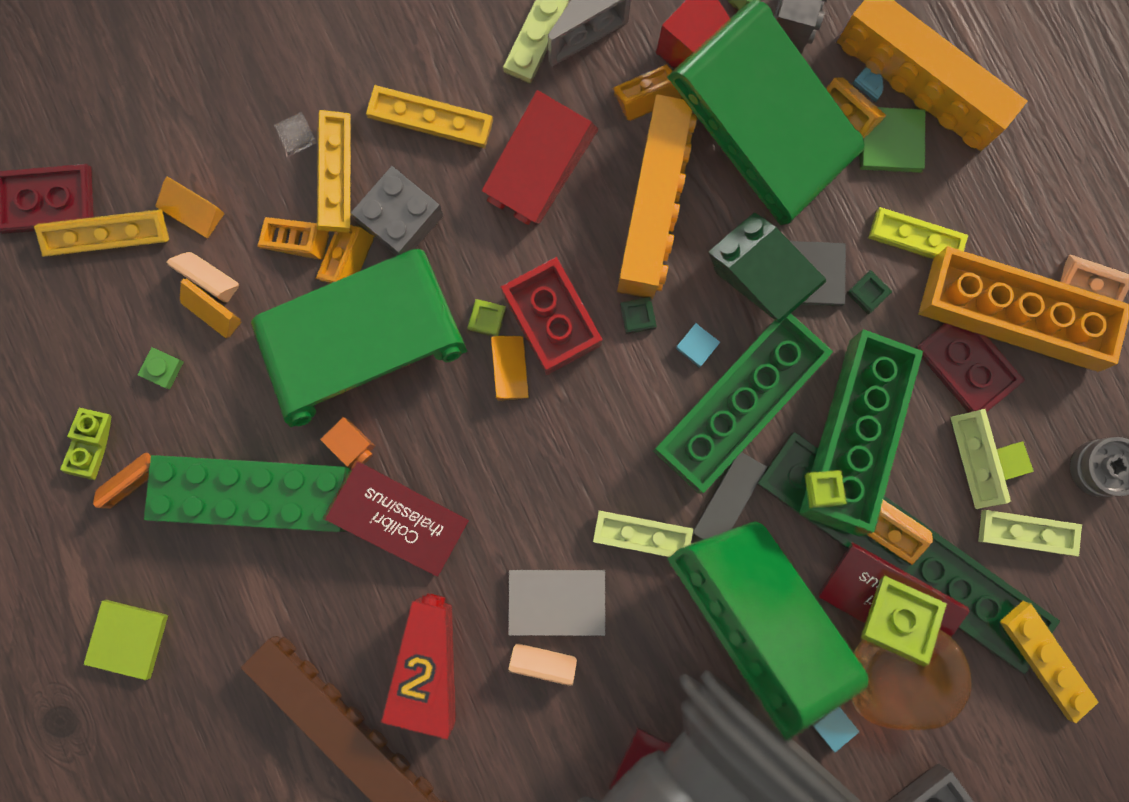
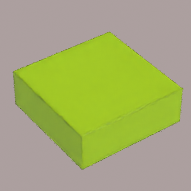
[468,299,506,336]
[997,441,1034,480]
[805,470,846,508]

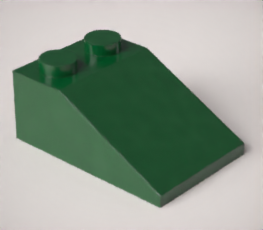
[708,212,826,323]

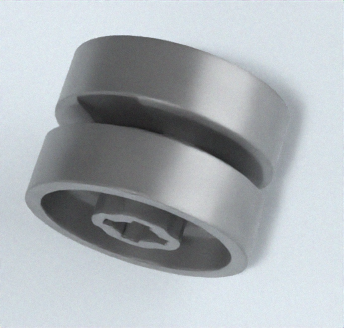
[1070,437,1129,497]

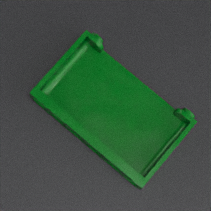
[667,0,865,226]
[251,249,468,427]
[668,522,869,741]

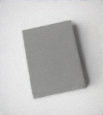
[509,570,605,636]

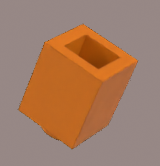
[320,417,375,468]

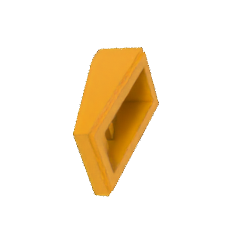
[258,217,329,260]

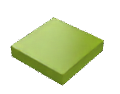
[861,576,946,667]
[84,600,168,680]

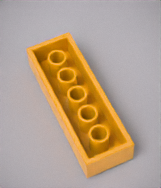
[837,0,1028,152]
[617,94,697,299]
[918,246,1129,372]

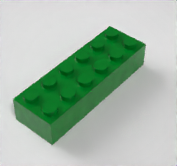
[653,314,833,494]
[799,329,923,537]
[144,455,351,532]

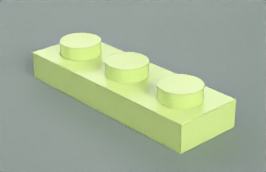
[503,0,569,84]
[950,409,1011,509]
[593,510,693,557]
[978,510,1082,556]

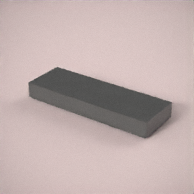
[693,452,767,540]

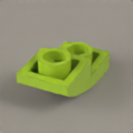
[60,407,112,480]

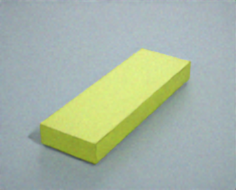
[868,207,968,259]

